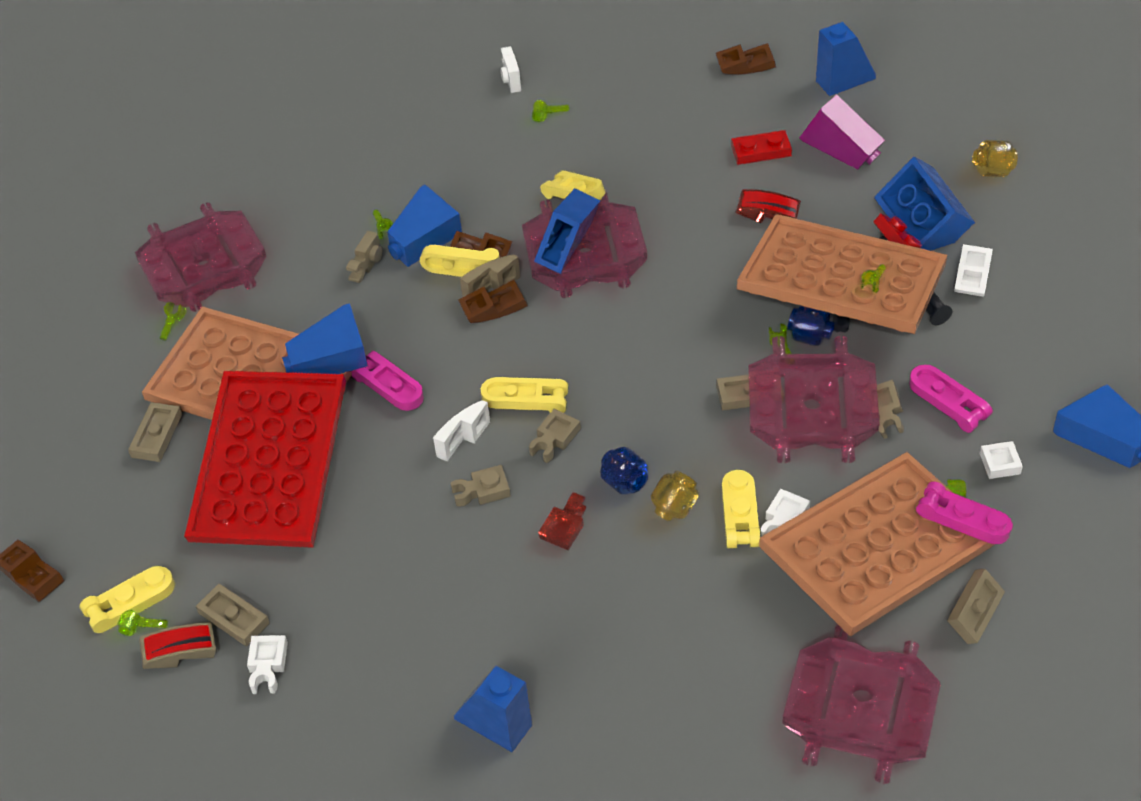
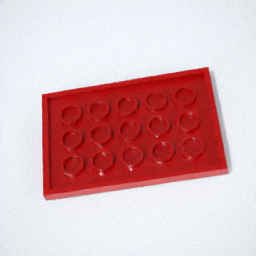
[184,371,346,548]

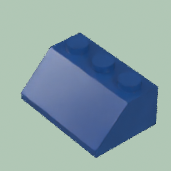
[874,156,975,251]

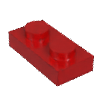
[731,130,792,165]
[873,213,922,248]

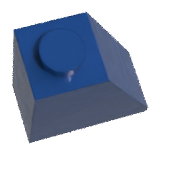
[816,22,876,96]
[387,185,462,267]
[534,188,601,274]
[282,303,368,374]
[1053,384,1141,468]
[454,666,532,752]

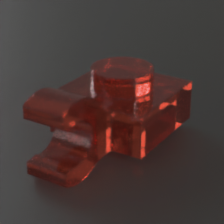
[539,492,586,551]

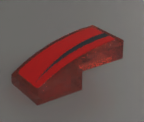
[735,189,801,223]

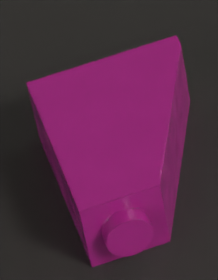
[799,94,885,170]

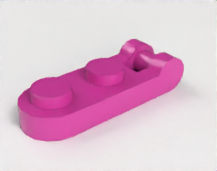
[351,351,424,411]
[909,364,993,433]
[916,481,1013,544]

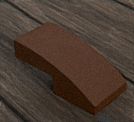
[716,43,776,74]
[450,231,513,258]
[458,280,528,323]
[0,539,64,602]

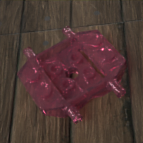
[522,191,647,298]
[135,202,266,312]
[748,336,880,463]
[782,625,941,784]

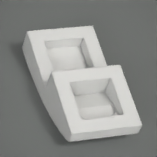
[954,244,993,297]
[433,400,490,461]

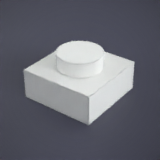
[980,441,1023,479]

